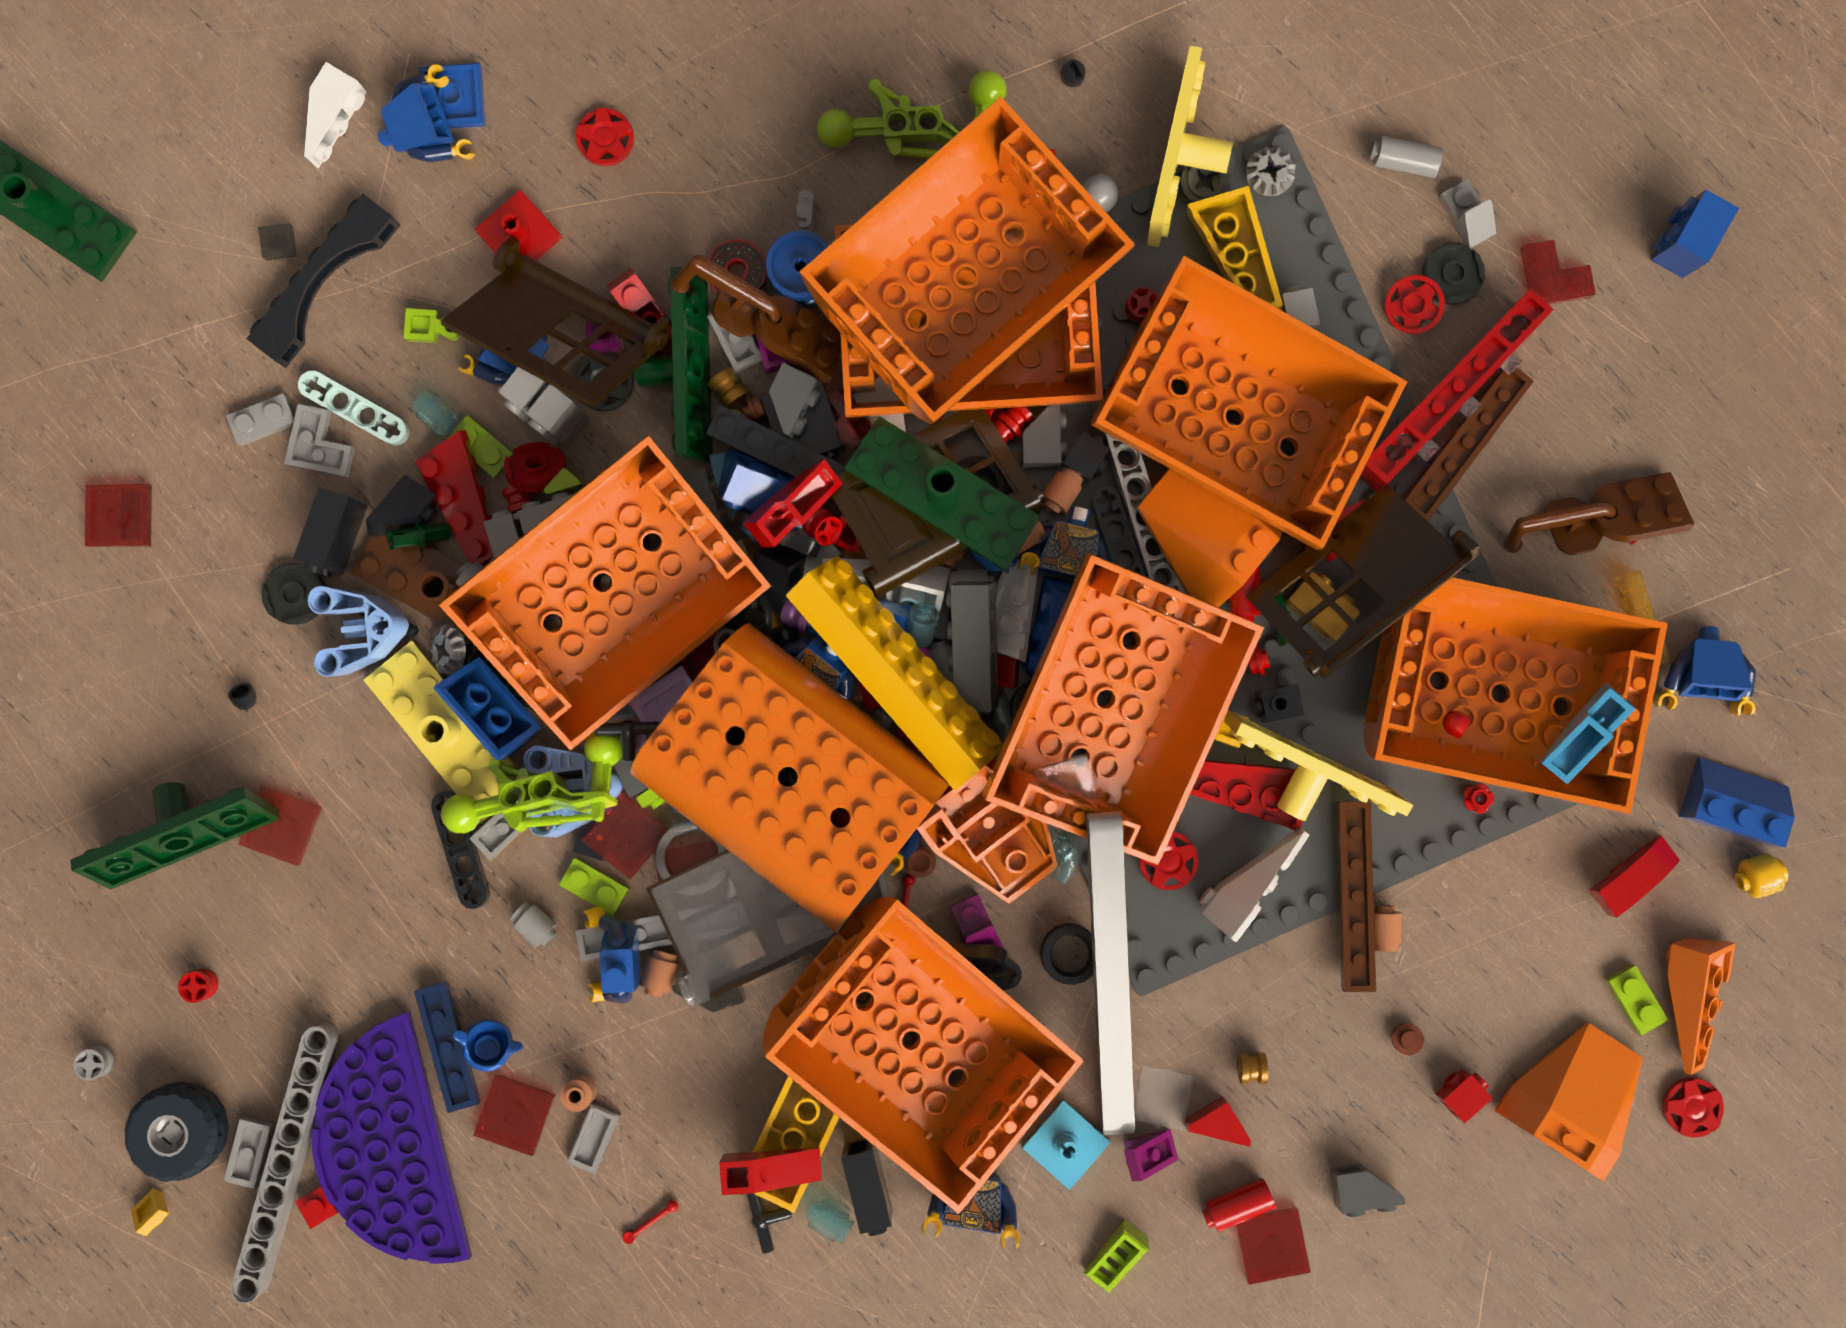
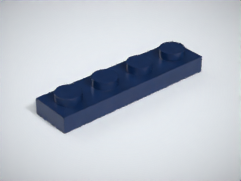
[414,981,481,1113]

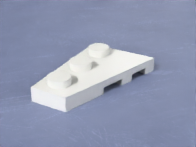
[996,560,1038,663]

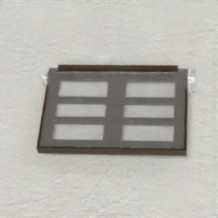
[646,850,863,1008]

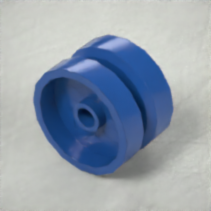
[766,230,828,308]

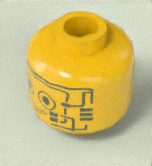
[1735,853,1788,898]

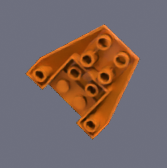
[1494,1022,1643,1182]

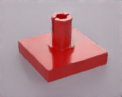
[474,189,563,261]

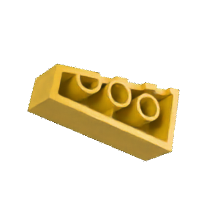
[1187,186,1283,310]

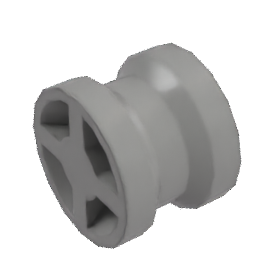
[73,1045,116,1081]

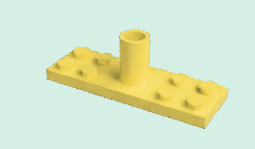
[1147,46,1233,247]
[364,640,520,824]
[1224,711,1413,821]

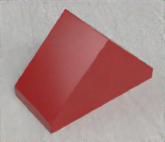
[1184,1096,1251,1147]

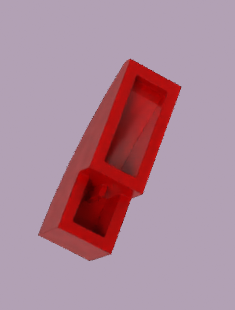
[743,459,843,547]
[1589,835,1680,918]

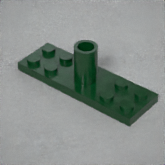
[0,140,137,282]
[634,266,712,464]
[844,416,1041,572]
[70,782,280,890]

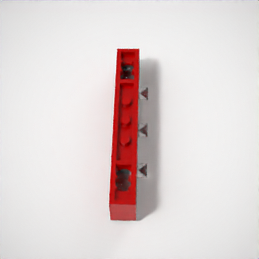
[1360,289,1554,492]

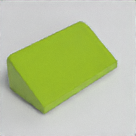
[544,468,585,497]

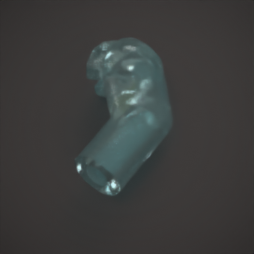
[1053,836,1079,885]

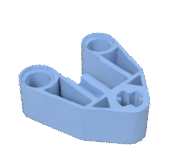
[308,586,409,677]
[524,746,623,838]

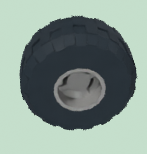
[124,1082,229,1182]

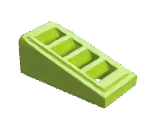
[1084,1220,1149,1293]

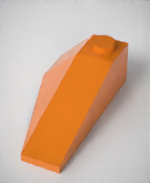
[1666,938,1736,1075]

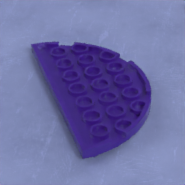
[312,1011,472,1264]

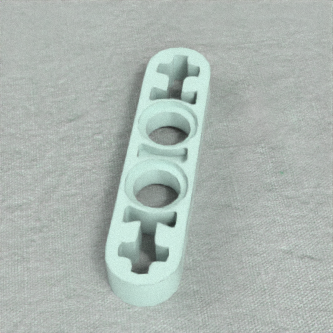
[298,371,410,446]

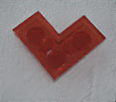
[1520,240,1596,305]
[828,389,871,449]

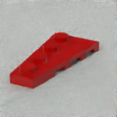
[415,430,494,566]

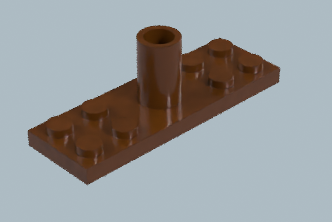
[350,535,471,641]

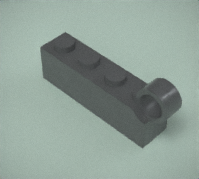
[946,581,999,712]

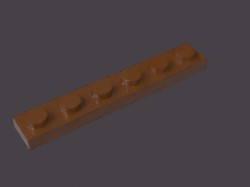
[1404,362,1534,521]
[1336,801,1376,992]

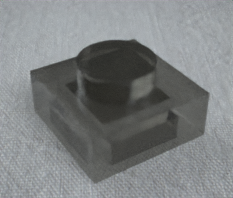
[258,223,297,261]

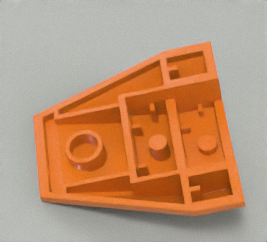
[1136,469,1282,607]
[917,757,1058,904]

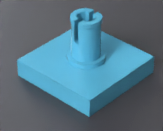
[1021,1098,1111,1190]

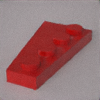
[1190,760,1303,831]

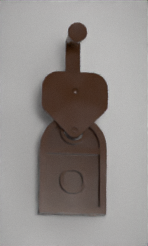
[670,255,841,384]
[1504,472,1694,555]

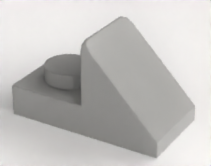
[1439,179,1497,248]

